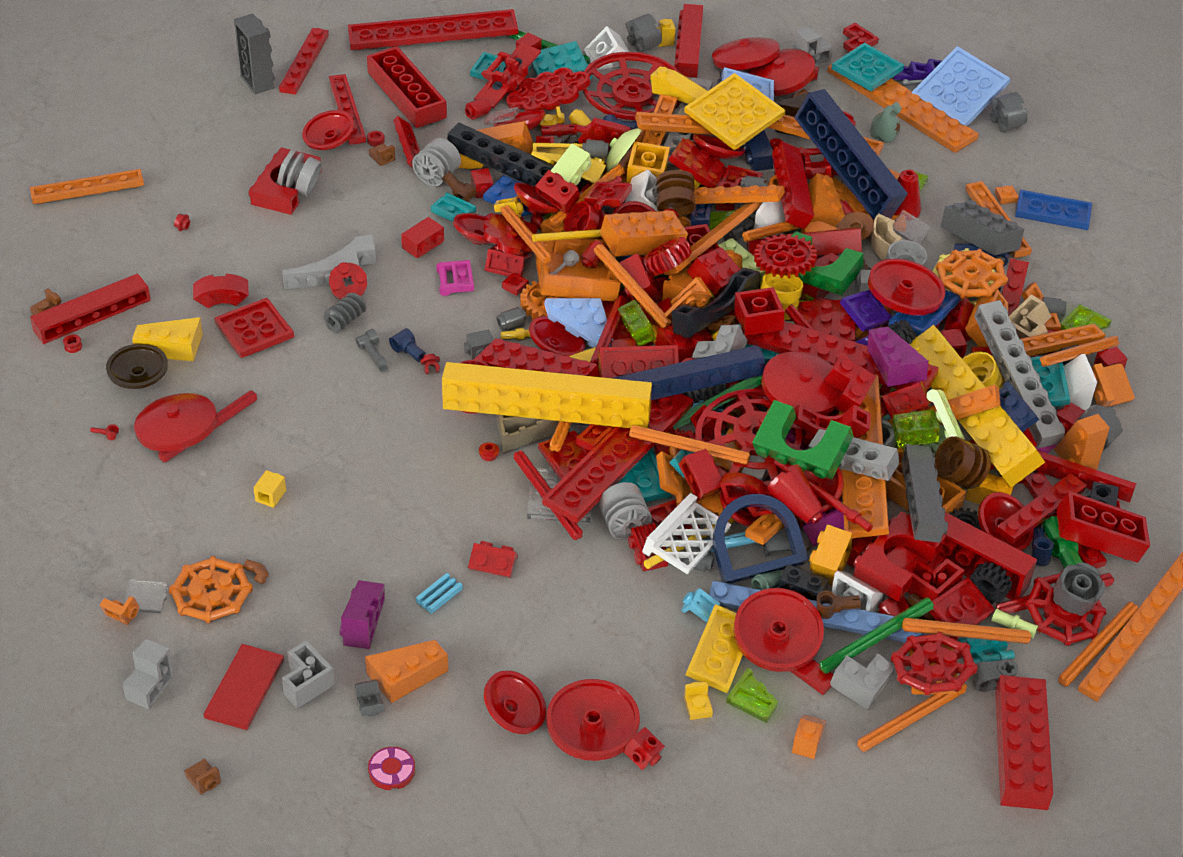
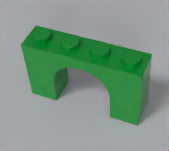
[791,231,864,296]
[752,400,854,479]

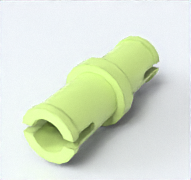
[991,609,1038,639]

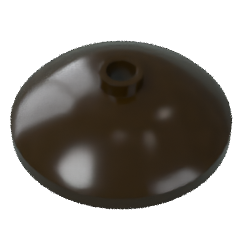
[106,344,168,389]

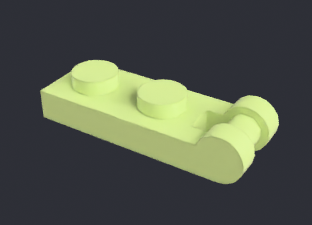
[927,389,965,440]

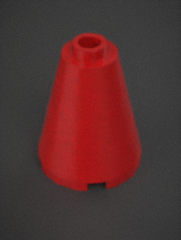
[894,169,922,221]
[766,464,824,524]

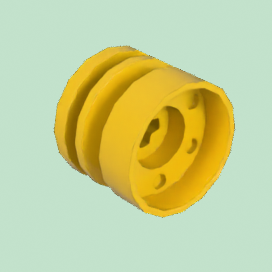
[761,273,803,320]
[962,352,1005,389]

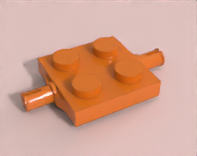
[656,447,694,506]

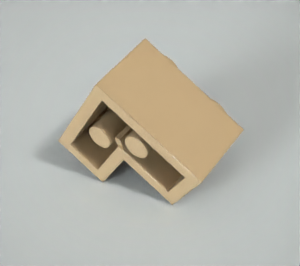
[1008,295,1051,339]

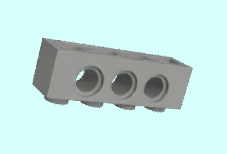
[809,429,899,481]

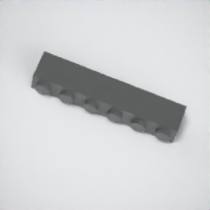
[901,444,948,543]

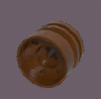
[656,170,696,217]
[934,436,991,489]

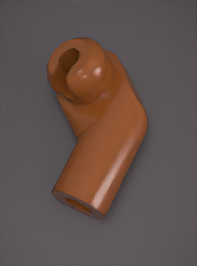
[243,559,269,584]

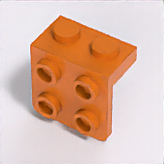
[664,277,712,319]
[1091,363,1135,407]

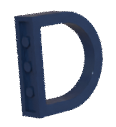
[712,494,809,584]

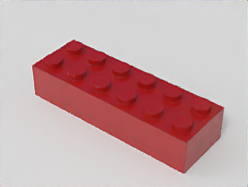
[367,46,447,128]
[474,338,599,377]
[909,512,1037,600]
[995,675,1053,810]

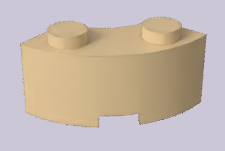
[871,213,902,261]

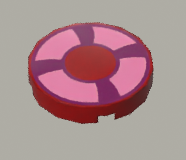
[368,747,415,790]

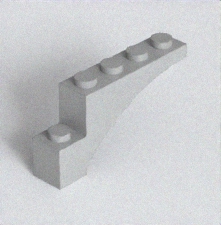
[282,235,376,289]

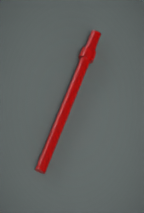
[774,460,873,532]

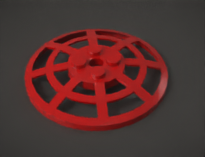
[582,52,681,121]
[695,388,803,486]

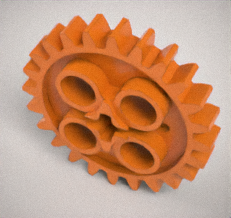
[520,281,568,320]

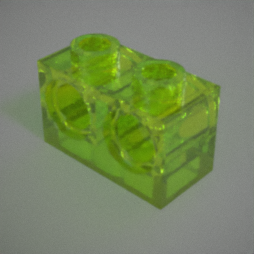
[618,300,656,346]
[892,410,940,447]

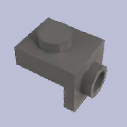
[355,679,385,716]

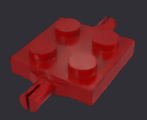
[574,118,627,152]
[584,176,632,211]

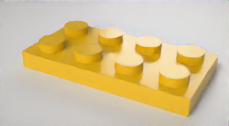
[685,604,743,693]

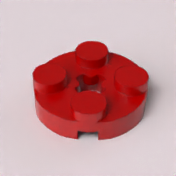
[329,262,367,300]

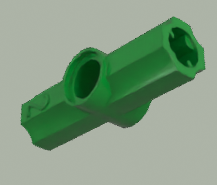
[1042,516,1083,569]

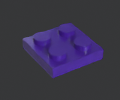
[840,290,892,332]

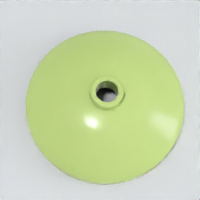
[606,128,642,172]

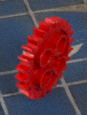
[754,234,817,278]

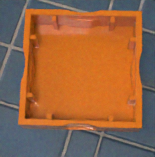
[535,233,621,302]

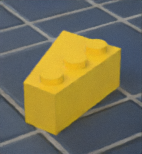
[132,317,203,361]

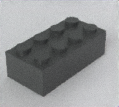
[234,13,275,95]
[941,200,1024,256]

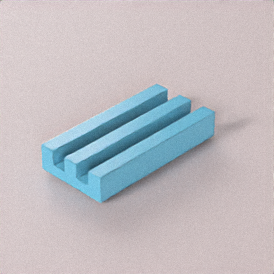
[416,573,463,614]

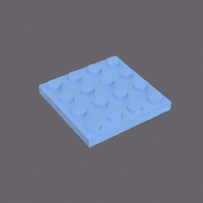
[912,46,1010,126]

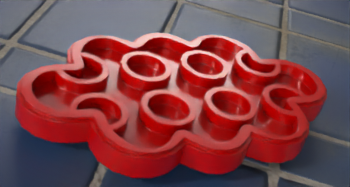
[506,67,591,111]
[483,213,538,254]

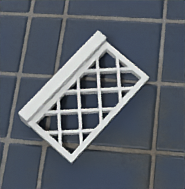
[642,493,731,574]

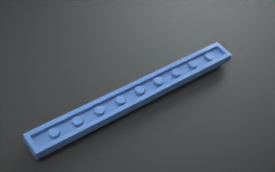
[709,581,929,643]

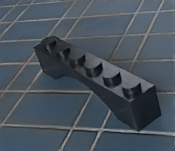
[672,268,761,338]

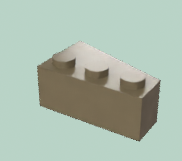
[497,415,559,453]

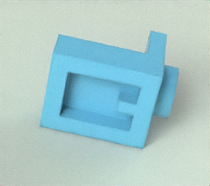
[681,588,720,623]

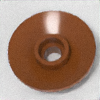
[837,212,874,241]

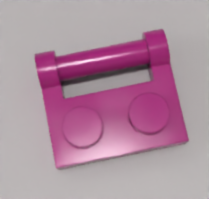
[436,260,474,296]

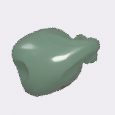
[870,102,901,143]

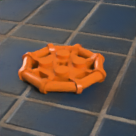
[935,248,1008,299]
[169,556,253,623]

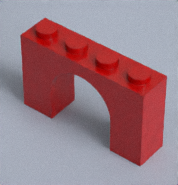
[248,147,322,215]
[853,511,946,602]

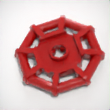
[1024,571,1107,646]
[891,632,978,696]

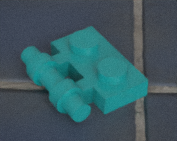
[957,637,1015,664]

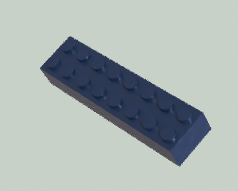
[794,89,908,220]

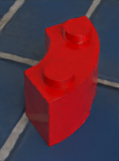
[193,273,249,309]
[720,472,772,517]

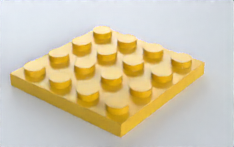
[684,73,785,150]

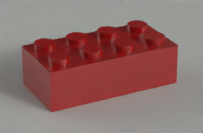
[1057,491,1150,563]

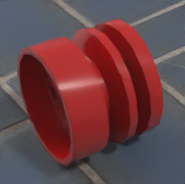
[563,201,609,239]

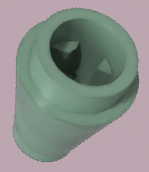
[751,570,782,590]

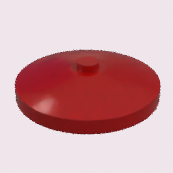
[712,37,780,70]
[748,49,816,96]
[868,259,945,315]
[762,351,841,415]
[134,393,218,452]
[733,588,824,672]
[546,679,640,761]

